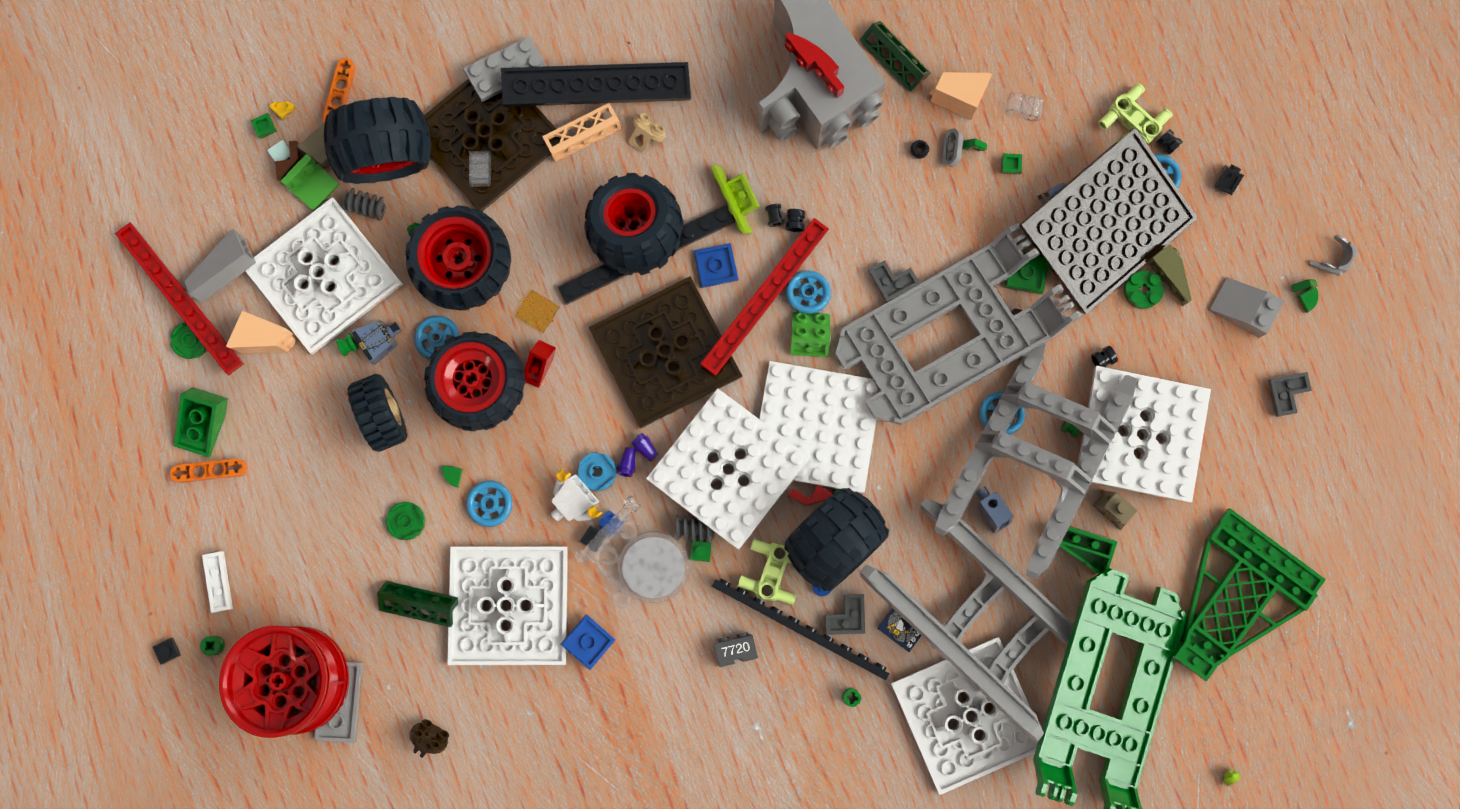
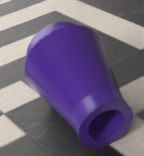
[631,433,659,461]
[616,447,636,477]

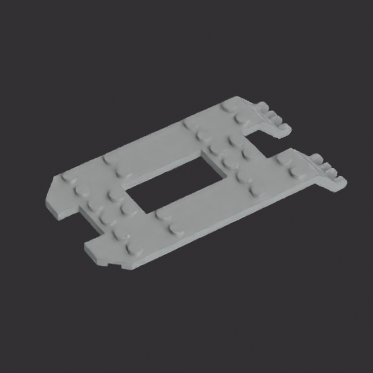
[835,222,1082,425]

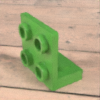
[281,154,339,211]
[790,312,830,357]

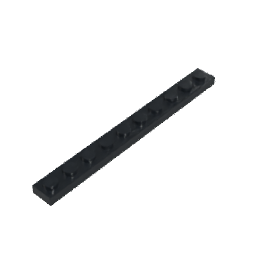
[558,204,735,305]
[712,578,890,680]

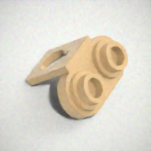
[629,113,666,153]

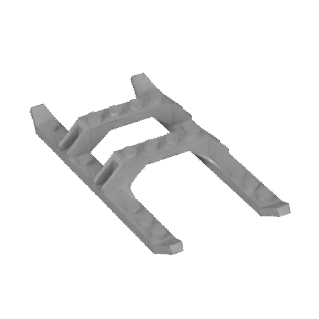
[935,343,1137,580]
[860,498,1074,741]

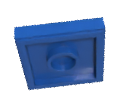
[694,243,739,288]
[560,614,615,670]

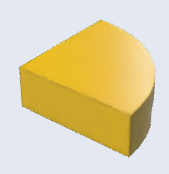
[269,101,296,120]

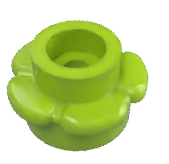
[1222,769,1242,786]

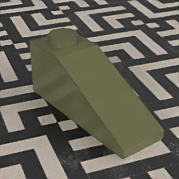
[1147,245,1192,306]

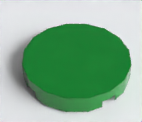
[171,322,207,359]
[386,502,426,541]

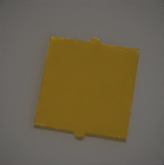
[515,290,560,333]

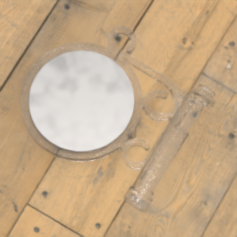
[574,496,690,608]

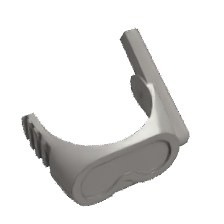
[1309,235,1358,276]

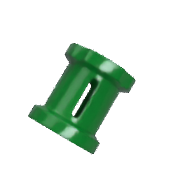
[842,688,861,707]

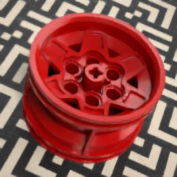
[219,626,349,738]

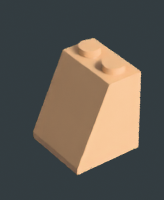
[930,72,992,120]
[226,311,296,354]

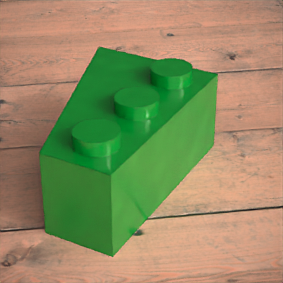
[1060,526,1117,574]

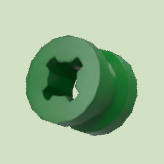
[336,333,359,357]
[1061,421,1080,438]
[200,636,225,656]

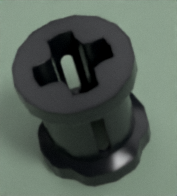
[765,203,785,227]

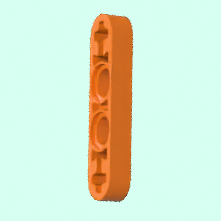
[322,58,356,123]
[169,458,248,483]

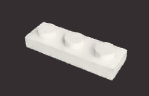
[202,551,233,613]

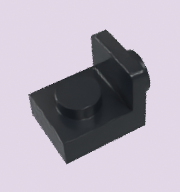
[1215,164,1244,195]

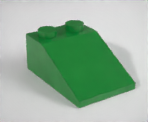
[173,387,228,458]

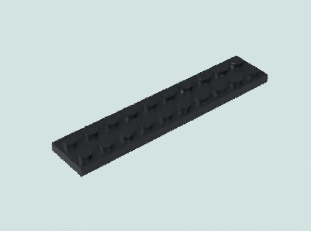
[501,62,691,107]

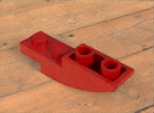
[784,33,845,98]

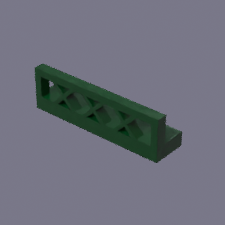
[860,21,931,92]
[377,581,458,628]

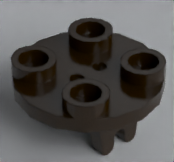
[409,719,449,758]

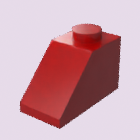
[524,340,556,388]

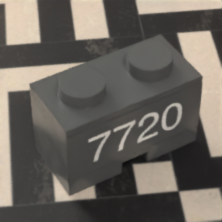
[714,632,758,667]

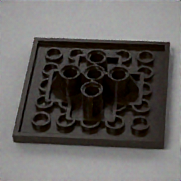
[424,79,566,212]
[589,276,743,429]

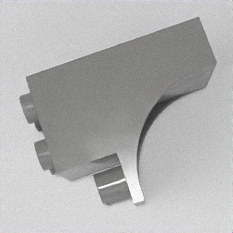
[757,0,886,149]

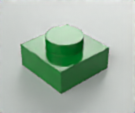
[251,113,277,139]
[1001,153,1022,175]
[690,541,712,562]

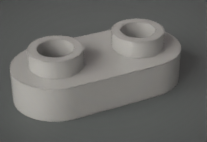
[942,129,963,167]

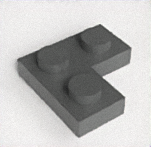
[868,260,920,303]
[1268,372,1312,417]
[825,594,866,635]

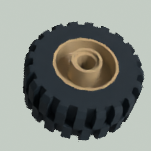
[347,374,408,452]

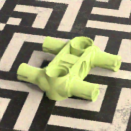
[1098,83,1173,144]
[737,538,797,606]

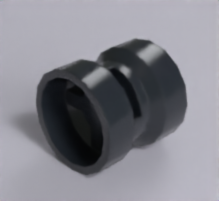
[1156,129,1183,155]
[785,209,806,232]
[1091,345,1118,368]

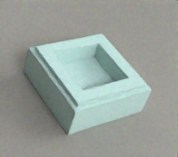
[267,140,290,161]

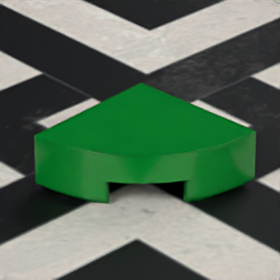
[962,138,987,151]
[1291,279,1318,292]
[1297,287,1319,313]
[442,465,463,488]

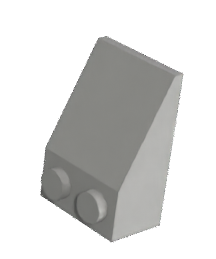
[1209,277,1284,338]

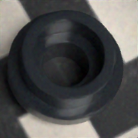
[910,140,929,159]

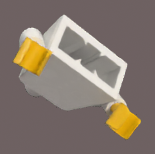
[551,467,603,521]

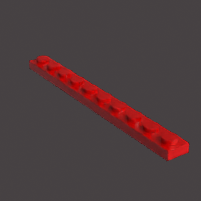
[700,218,829,377]
[115,222,244,376]

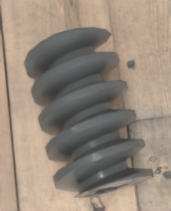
[342,188,386,221]
[675,515,714,543]

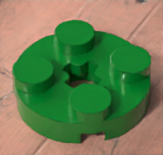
[1124,271,1164,309]

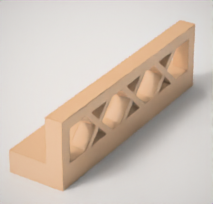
[542,103,622,162]

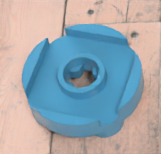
[578,453,617,492]

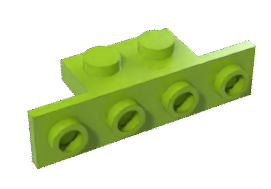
[711,165,760,234]

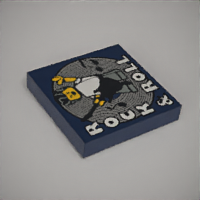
[877,608,922,652]

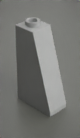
[184,229,256,303]

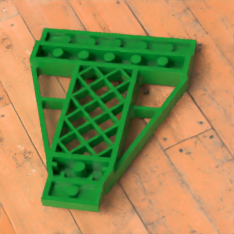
[1172,508,1326,681]

